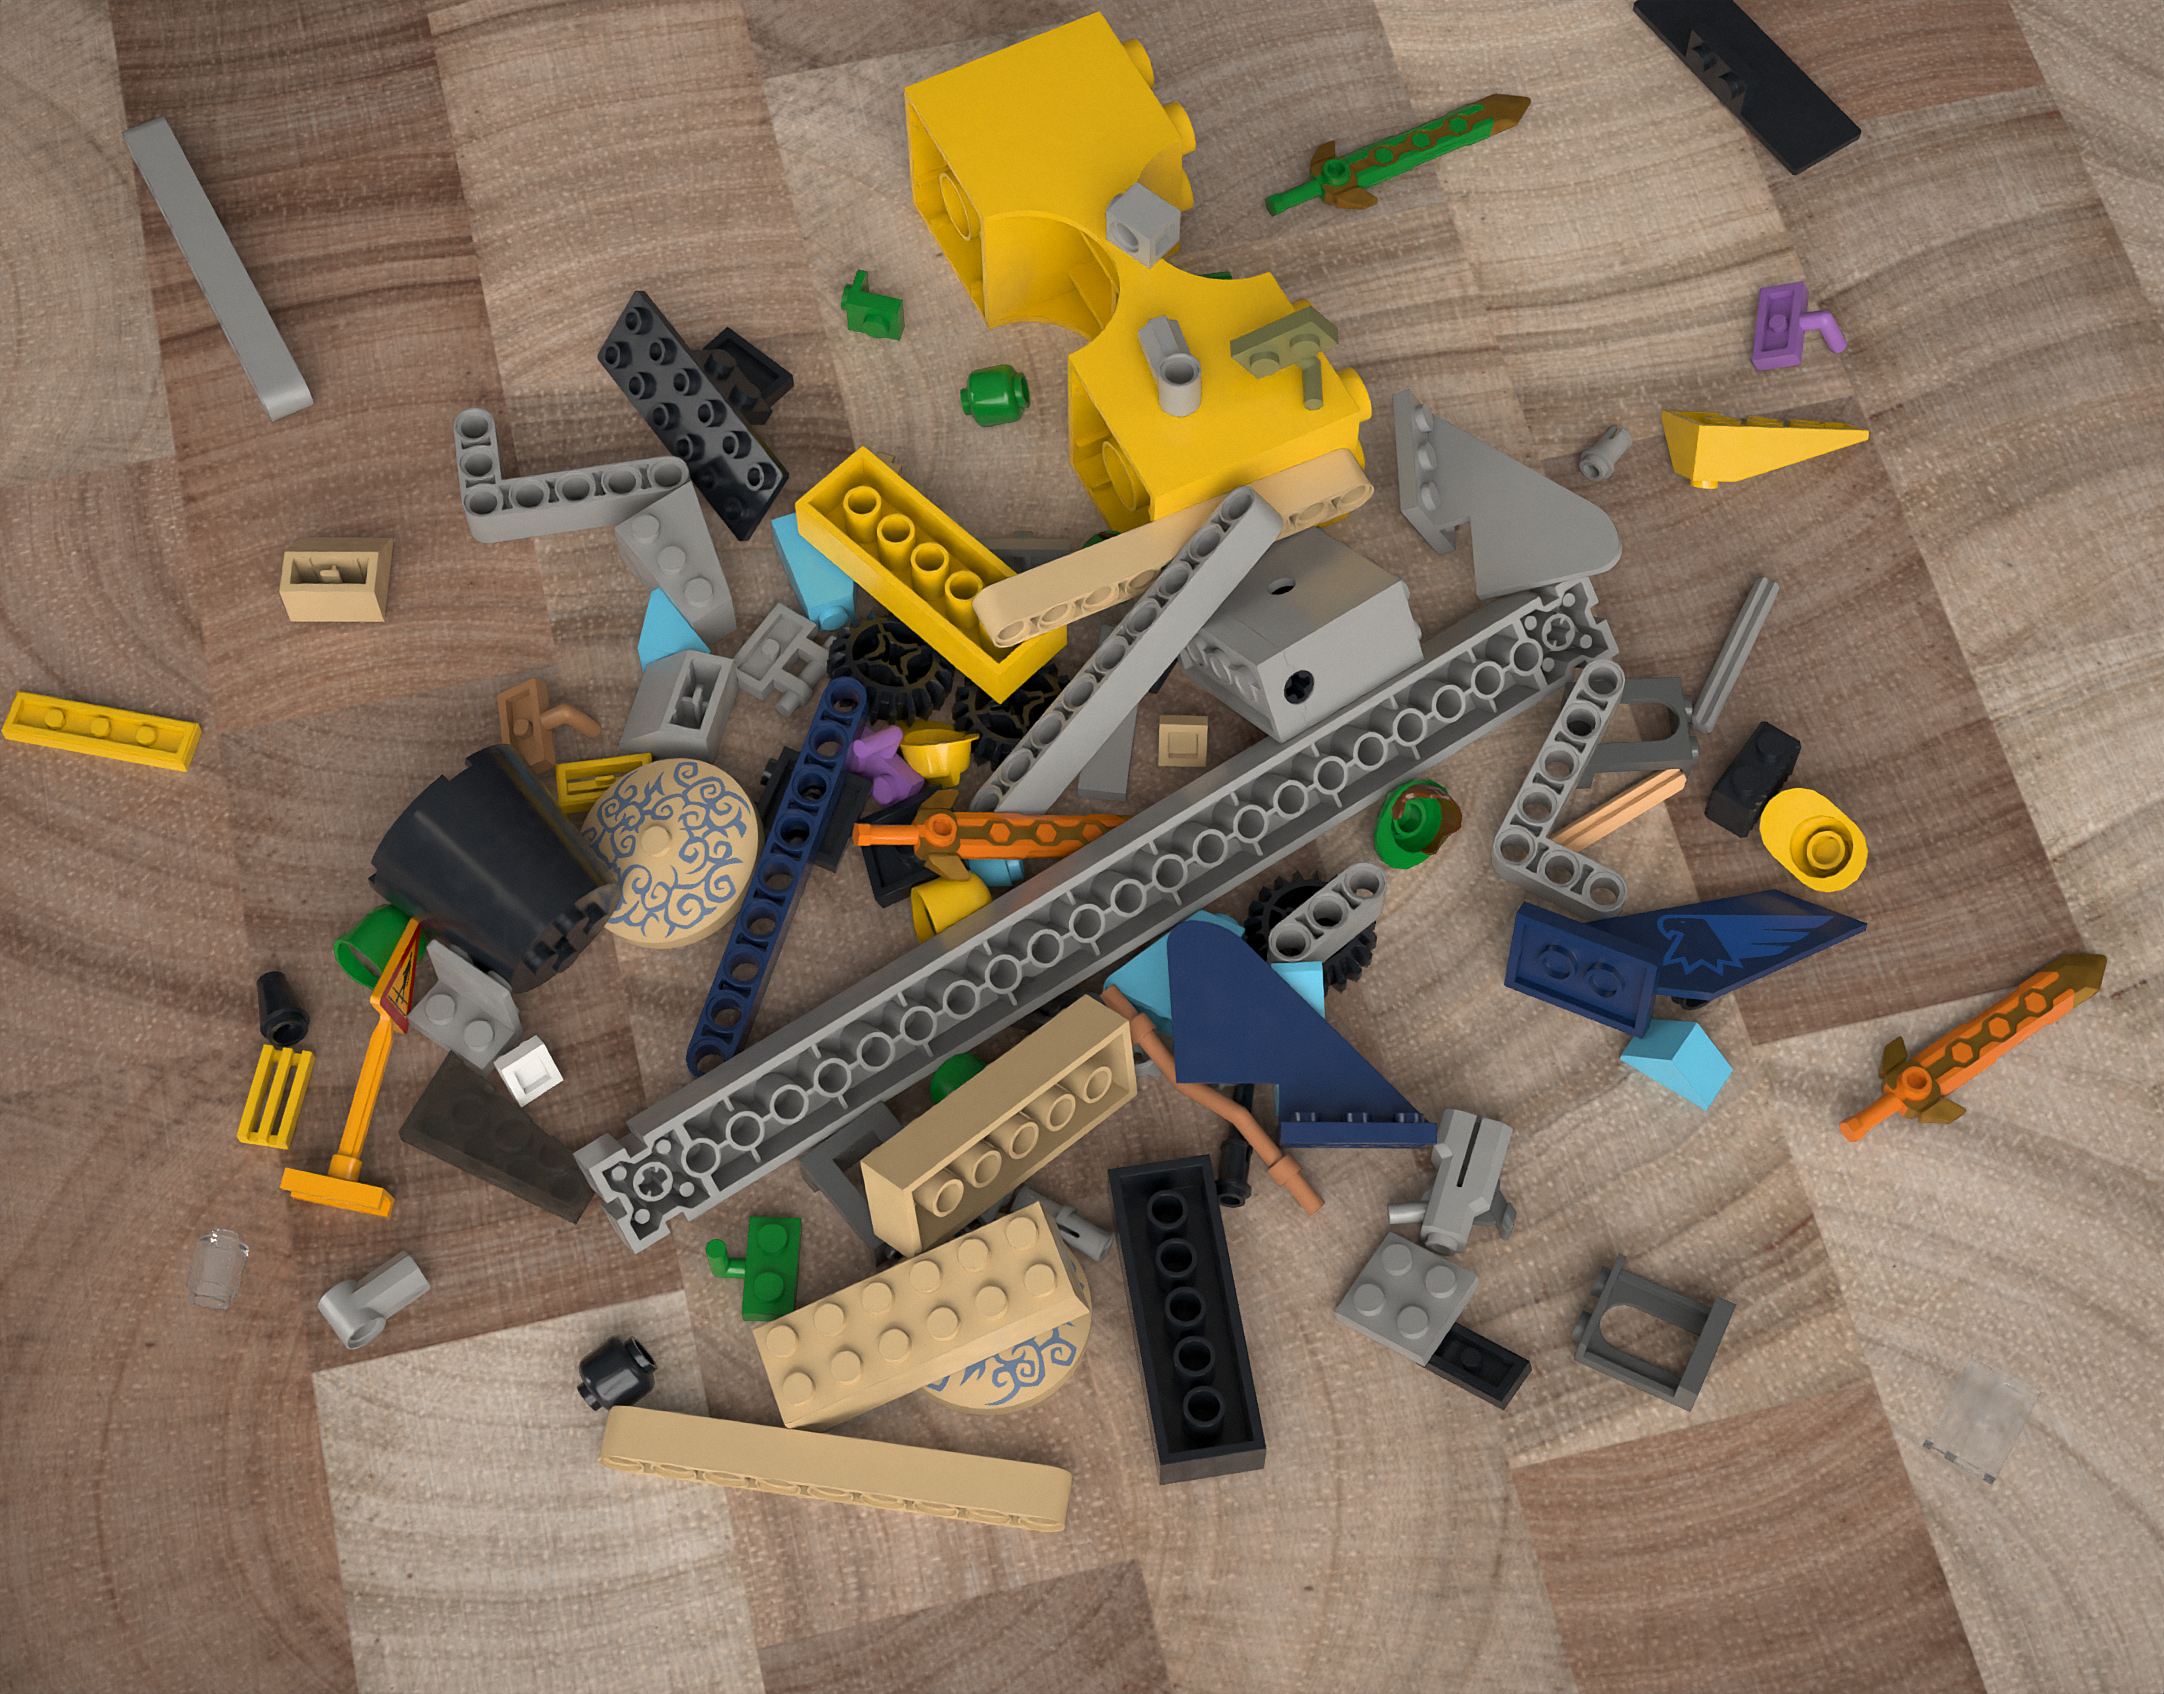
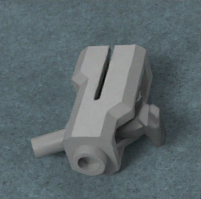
[1387,1109,1517,1256]

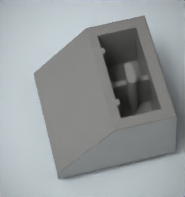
[619,649,739,765]

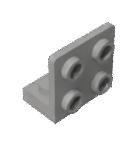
[406,939,524,1078]

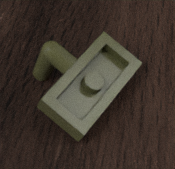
[1230,305,1339,410]

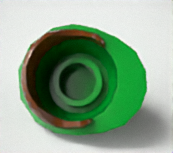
[1373,778,1462,870]

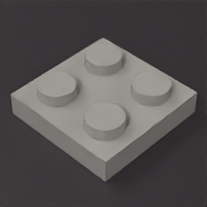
[1334,1231,1480,1367]

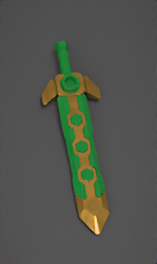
[1265,93,1531,217]

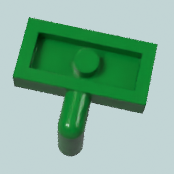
[705,1217,802,1322]

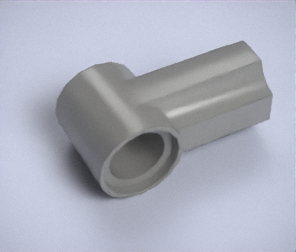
[1138,316,1201,417]
[318,1250,431,1350]

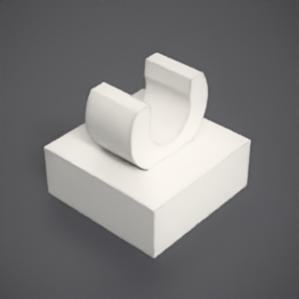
[493,1035,563,1107]

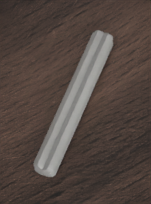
[1688,577,1779,734]

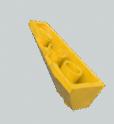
[1661,410,1869,489]

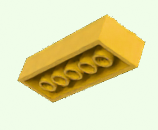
[795,446,1067,704]

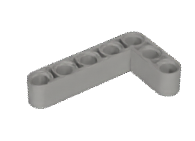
[453,408,690,543]
[1491,658,1627,922]

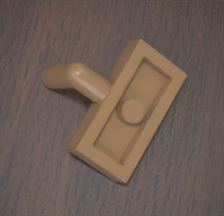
[497,677,601,775]

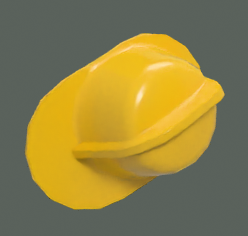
[882,720,979,788]
[1759,788,1868,893]

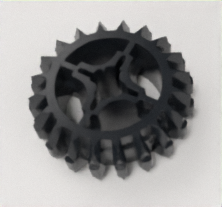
[826,610,955,727]
[951,663,1071,773]
[1244,869,1377,998]

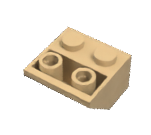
[279,537,393,622]

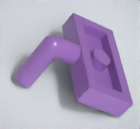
[1752,281,1847,371]
[834,725,925,808]

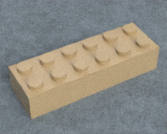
[860,994,1138,1259]
[752,1201,1091,1433]

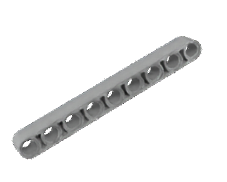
[122,116,314,422]
[968,486,1283,815]

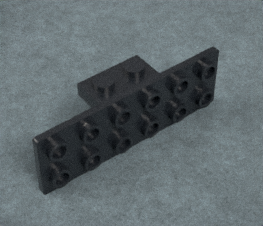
[1633,0,1861,175]
[597,291,789,542]

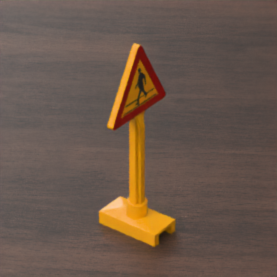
[280,918,422,1219]

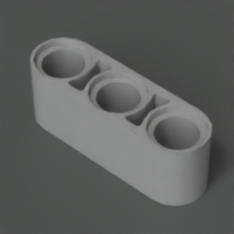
[1266,862,1387,967]

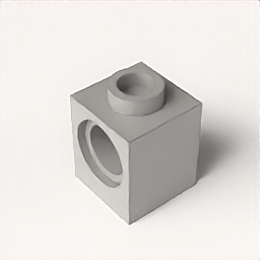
[1105,182,1181,269]

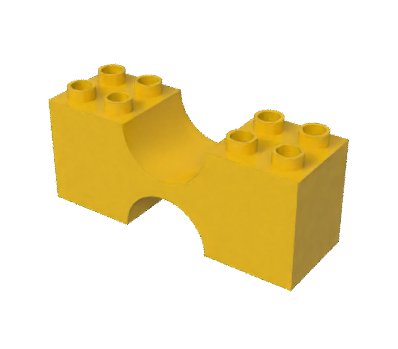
[904,11,1372,533]

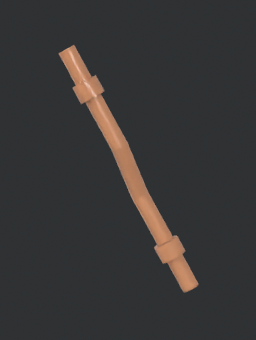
[1099,984,1325,1216]

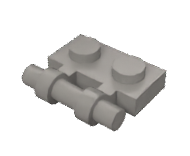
[733,602,837,717]

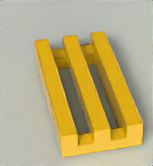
[556,752,653,814]
[236,1044,316,1150]

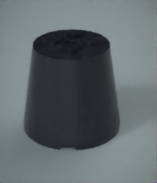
[368,744,621,994]

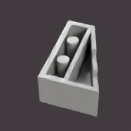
[614,480,737,647]

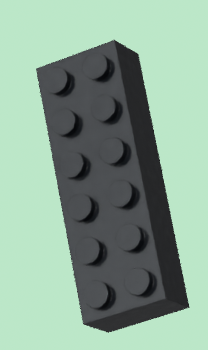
[1107,1154,1267,1485]

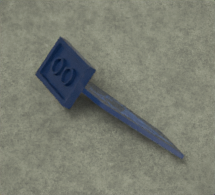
[1504,889,1868,1039]

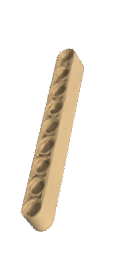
[972,448,1374,648]
[598,1406,1073,1532]

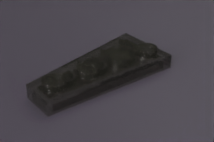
[398,1050,596,1225]

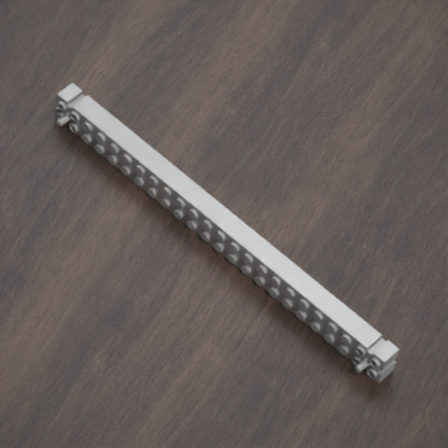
[573,576,1619,1255]

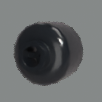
[577,1336,658,1411]

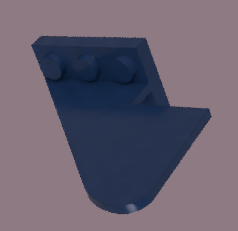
[1166,920,1437,1149]

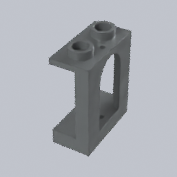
[1560,677,1699,789]
[799,1100,904,1267]
[1571,1253,1737,1412]

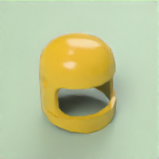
[910,871,993,945]

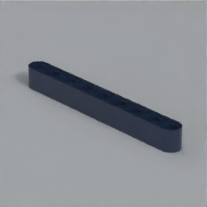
[686,676,869,1081]

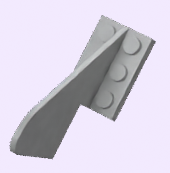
[1392,389,1622,600]

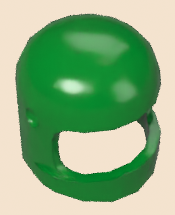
[333,904,427,991]

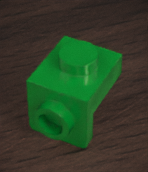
[841,269,905,341]

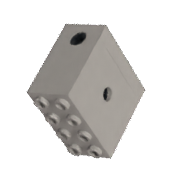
[1177,526,1424,744]

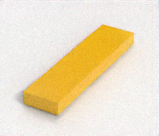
[1,690,202,772]

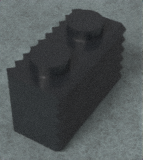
[1704,721,1801,838]

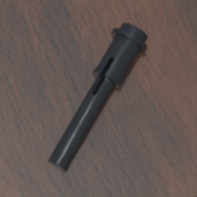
[1215,1084,1255,1208]

